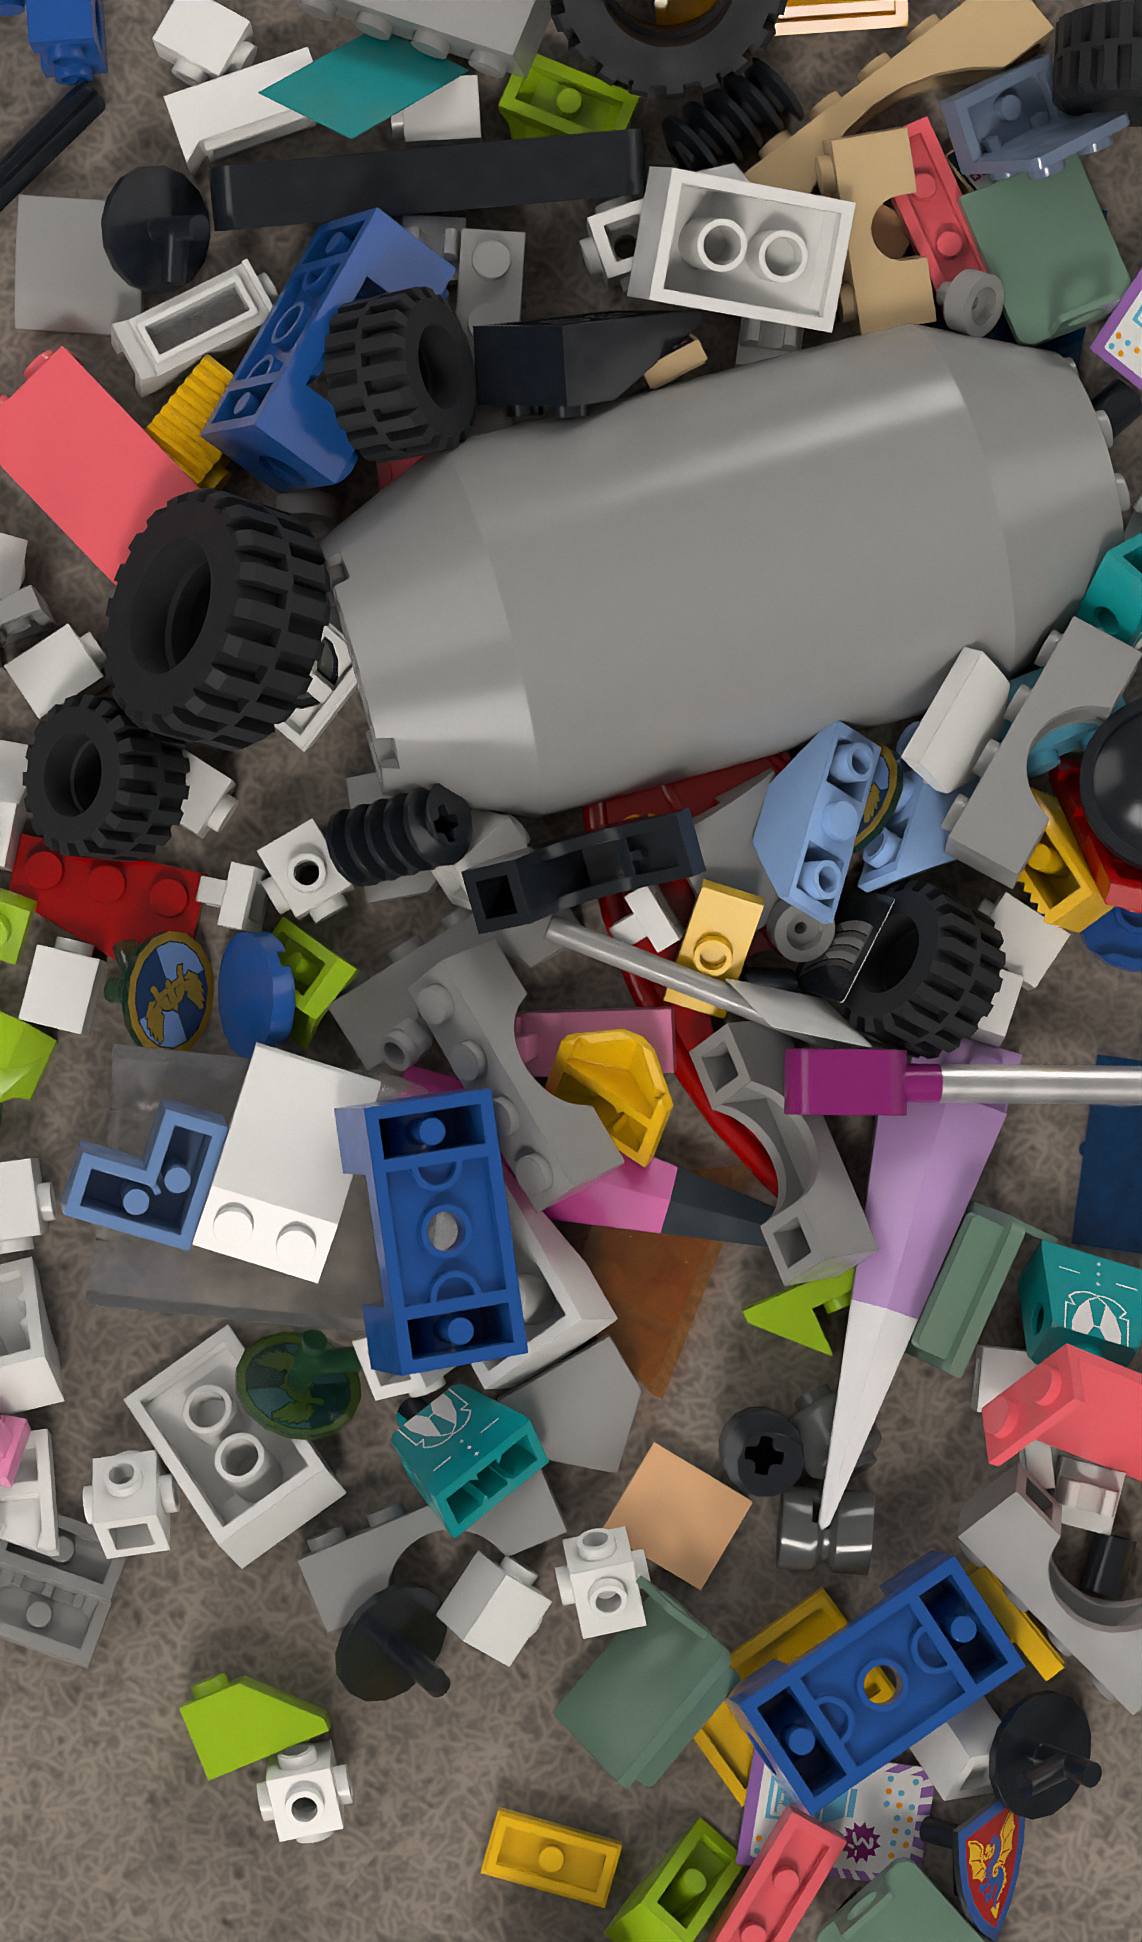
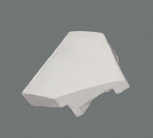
[901,647,1010,793]

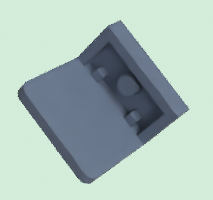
[939,54,1130,181]

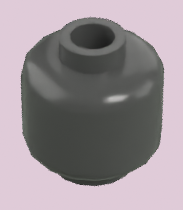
[789,1384,882,1480]

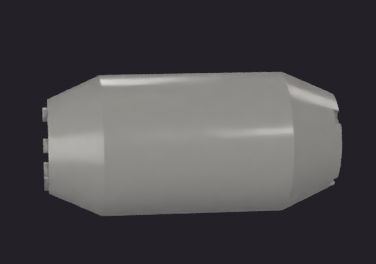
[318,323,1130,819]

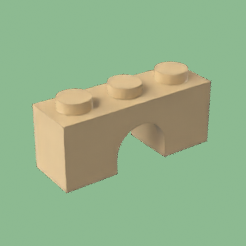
[815,127,937,335]

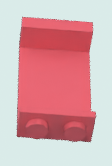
[0,346,200,587]
[981,1343,1142,1485]

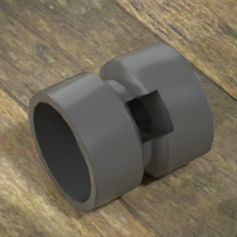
[776,1485,874,1575]

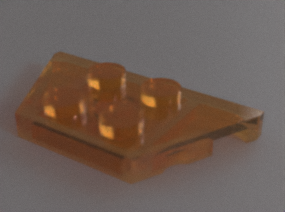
[580,1166,752,1399]

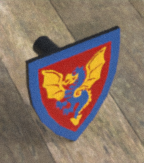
[919,1797,1025,1942]

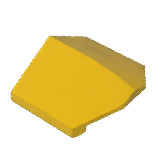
[544,1028,674,1168]

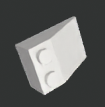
[627,166,856,333]
[192,1042,381,1283]
[427,1162,618,1389]
[123,1324,347,1569]

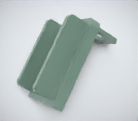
[957,153,1132,347]
[904,1200,1058,1379]
[552,1575,740,1789]
[815,1857,986,1942]

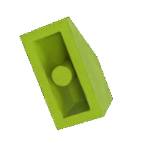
[179,1671,333,1781]
[604,1817,744,1942]

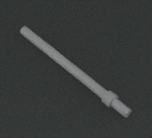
[544,915,912,1063]

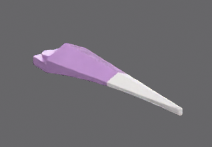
[818,1037,1022,1530]

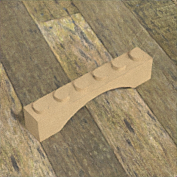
[744,0,1054,195]

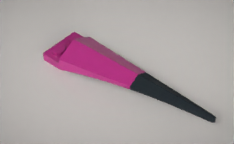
[397,1066,776,1247]

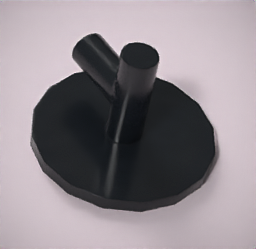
[101,165,210,294]
[335,1583,451,1702]
[989,1690,1102,1820]

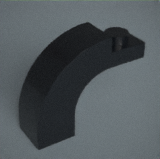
[461,808,706,934]

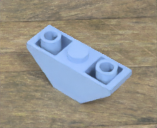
[752,720,882,924]
[858,721,980,892]

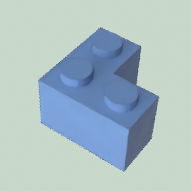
[60,1097,229,1251]

